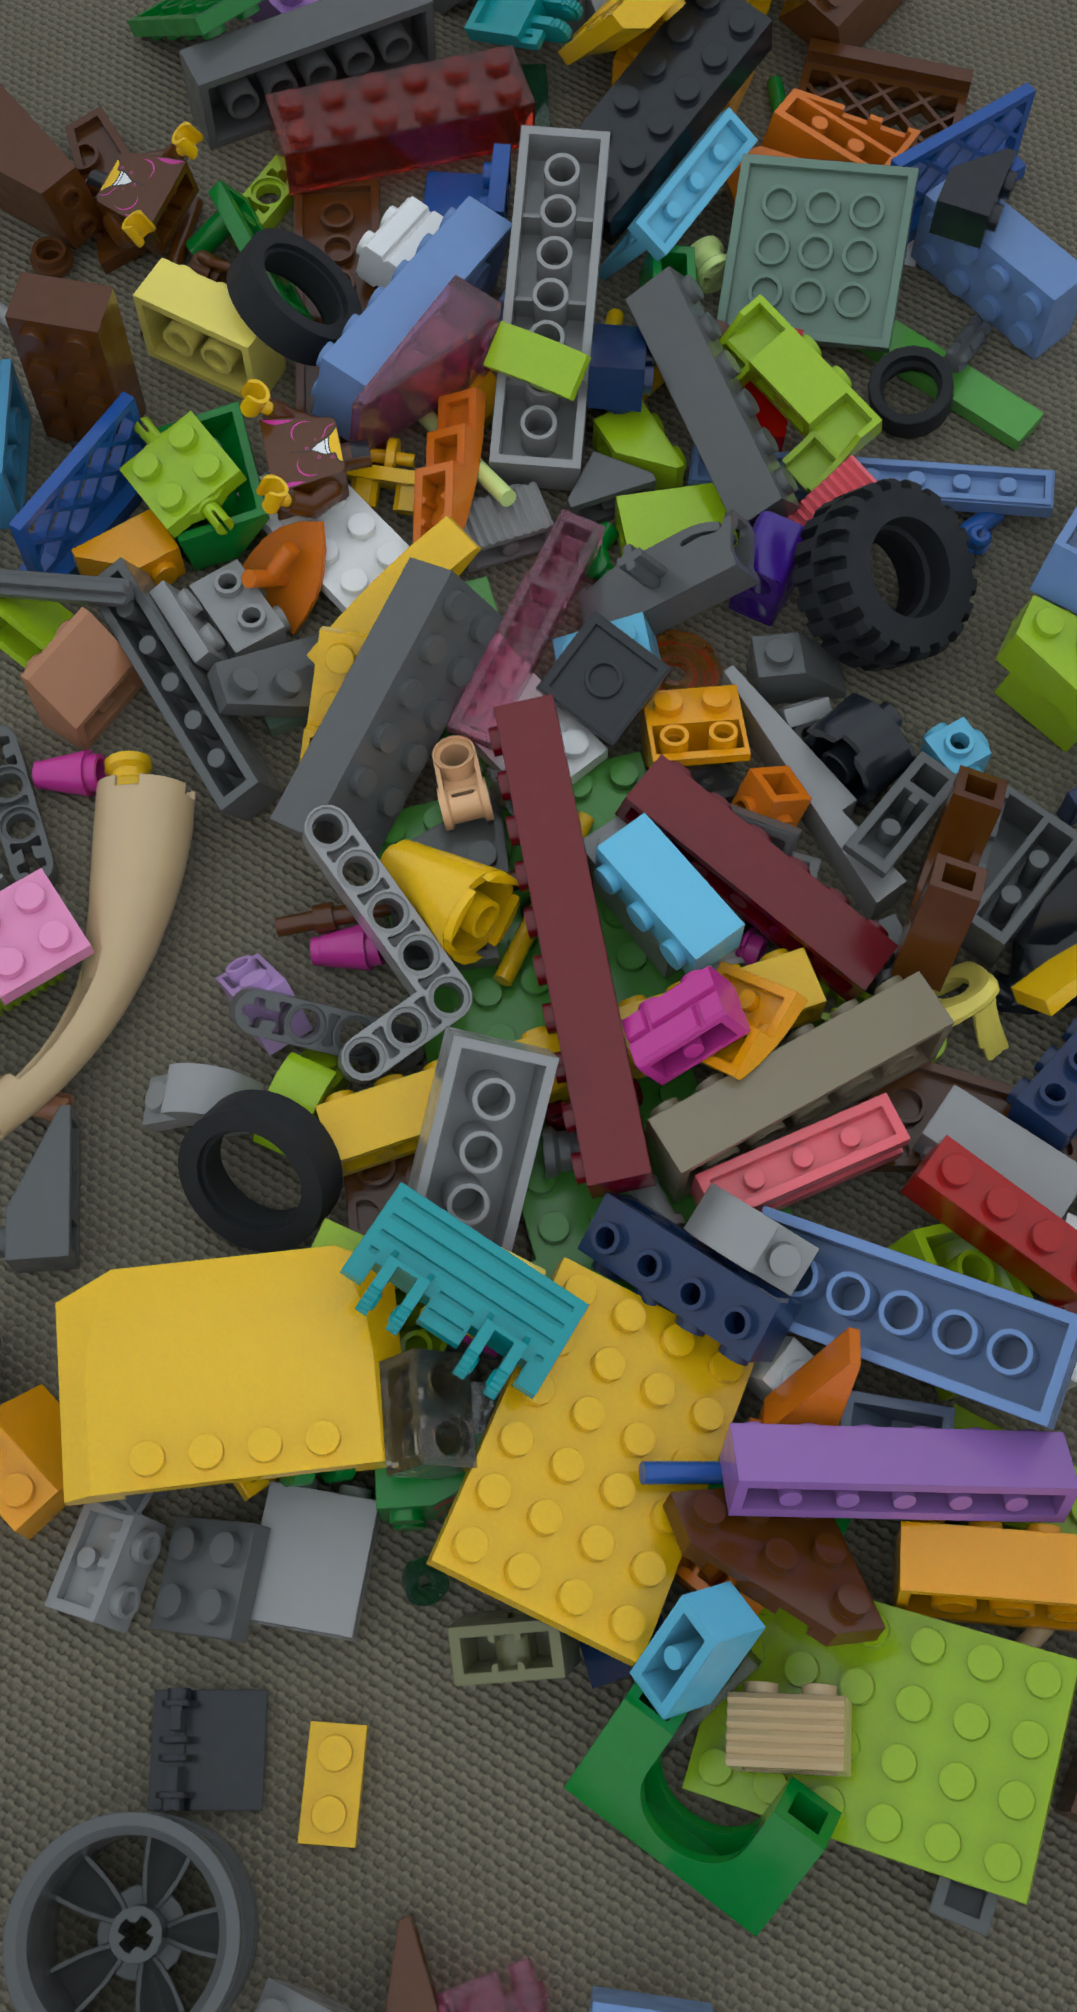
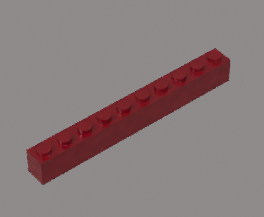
[488,694,656,1199]

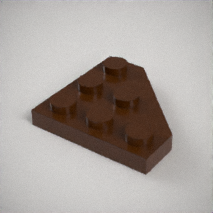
[663,1488,886,1647]

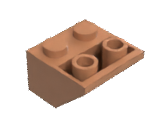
[20,607,144,750]

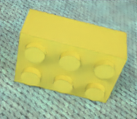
[133,258,287,399]

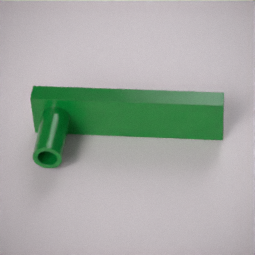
[186,180,313,320]

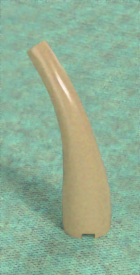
[0,773,196,1141]

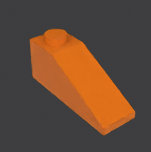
[747,1327,861,1426]

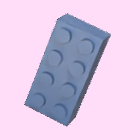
[910,179,1077,360]

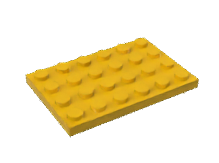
[426,1257,755,1667]

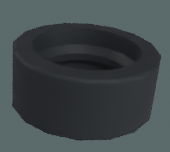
[868,345,954,439]

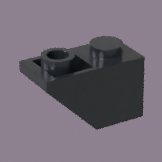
[929,148,1018,249]

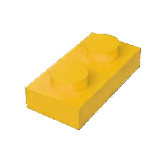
[297,1721,369,1848]

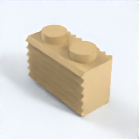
[725,1681,852,1777]

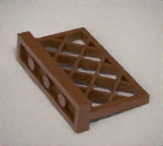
[798,37,974,166]

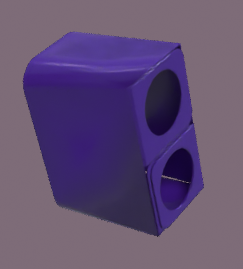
[729,511,804,626]

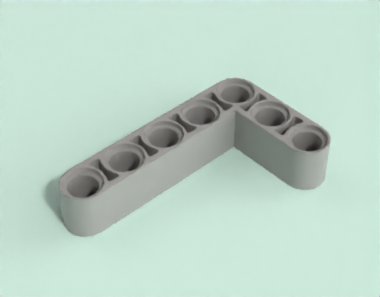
[302,805,472,1084]

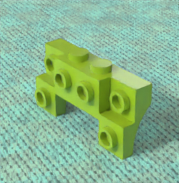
[719,294,882,494]

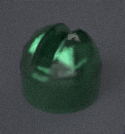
[402,1555,449,1606]

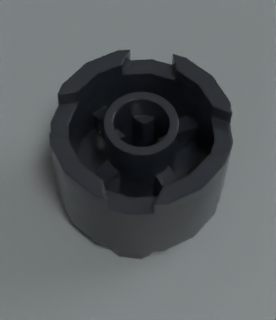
[803,693,917,807]

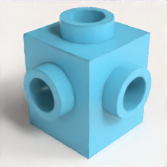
[918,717,992,774]

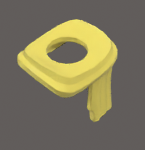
[933,961,1009,1061]

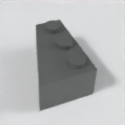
[961,785,1077,968]

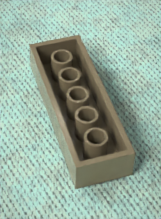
[645,971,954,1204]

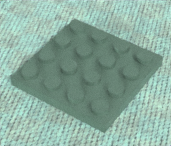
[717,154,919,353]

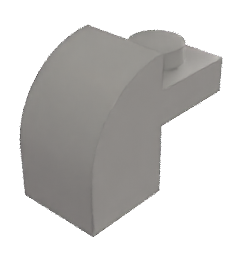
[142,1063,265,1138]
[684,1183,819,1296]

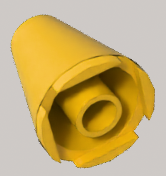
[380,839,520,965]

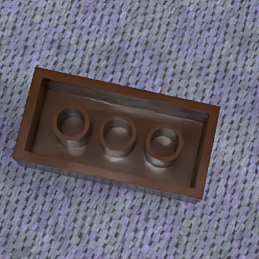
[5,272,146,449]

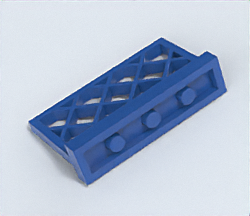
[890,82,1036,243]
[9,391,147,575]

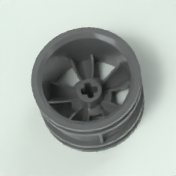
[2,1812,259,2012]

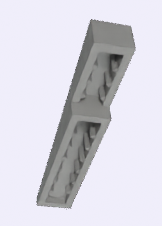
[721,665,907,920]

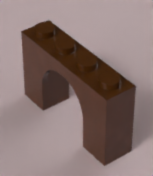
[891,765,1008,992]

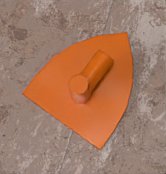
[241,521,327,635]

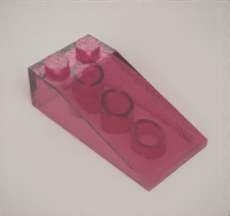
[350,275,502,450]

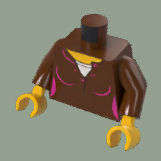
[86,121,204,256]
[240,379,372,521]

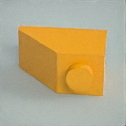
[71,509,186,586]

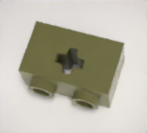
[447,1609,581,1687]

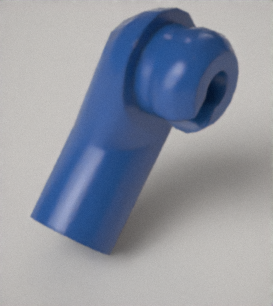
[959,512,1004,556]

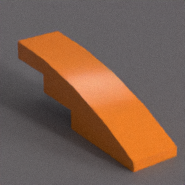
[413,387,486,543]

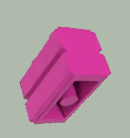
[621,965,751,1086]

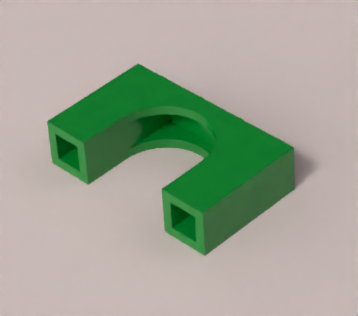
[564,1681,842,1937]

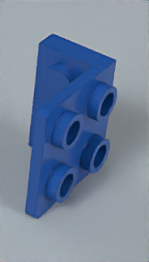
[423,143,511,219]

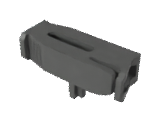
[578,509,759,636]

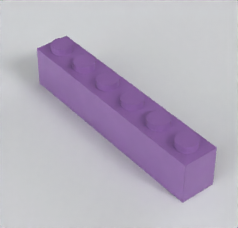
[720,1421,1077,1523]

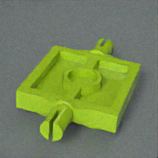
[119,410,247,538]

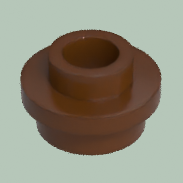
[30,236,74,278]

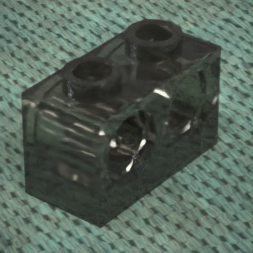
[379,1348,477,1479]

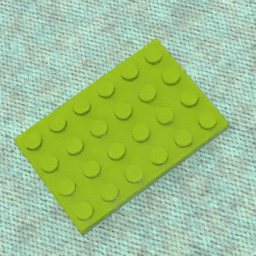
[682,1600,1077,1906]

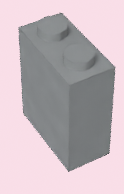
[250,1480,381,1642]

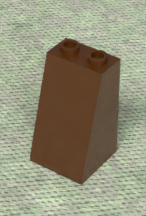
[0,84,104,250]

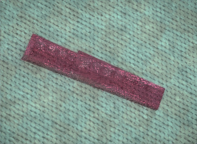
[447,509,605,750]

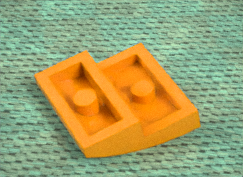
[700,961,808,1081]

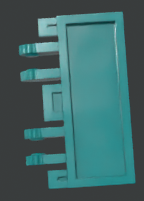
[464,0,584,51]
[340,1182,589,1400]

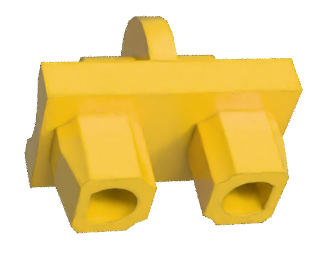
[346,437,416,516]

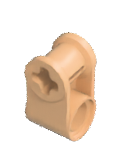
[432,735,495,831]

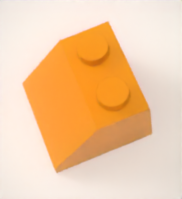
[0,1384,67,1540]

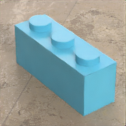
[594,813,745,974]

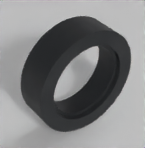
[226,228,363,366]
[178,1089,343,1252]

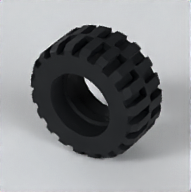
[792,478,977,672]

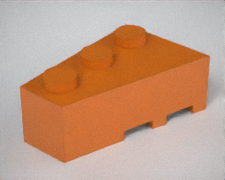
[761,88,921,165]

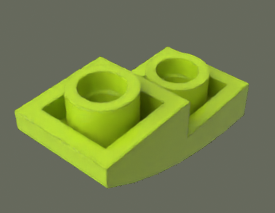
[483,321,591,402]

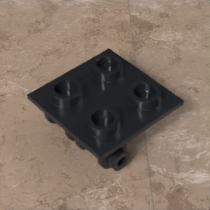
[147,1688,268,1811]

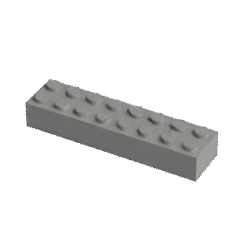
[489,125,610,491]

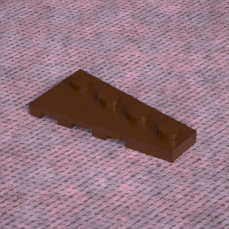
[65,106,179,275]

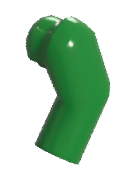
[579,521,619,582]

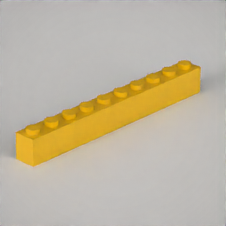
[315,947,827,1177]

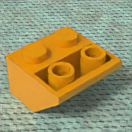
[640,685,751,768]

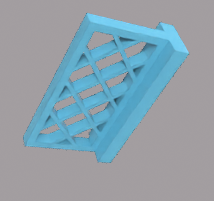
[599,107,758,281]

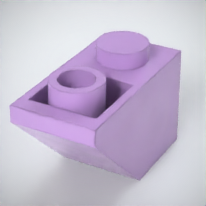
[216,953,313,1055]

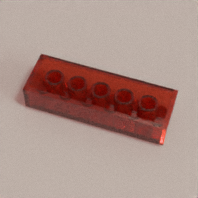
[265,45,535,195]

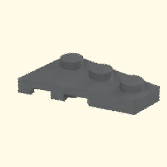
[207,634,319,718]

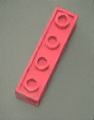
[690,1093,911,1213]

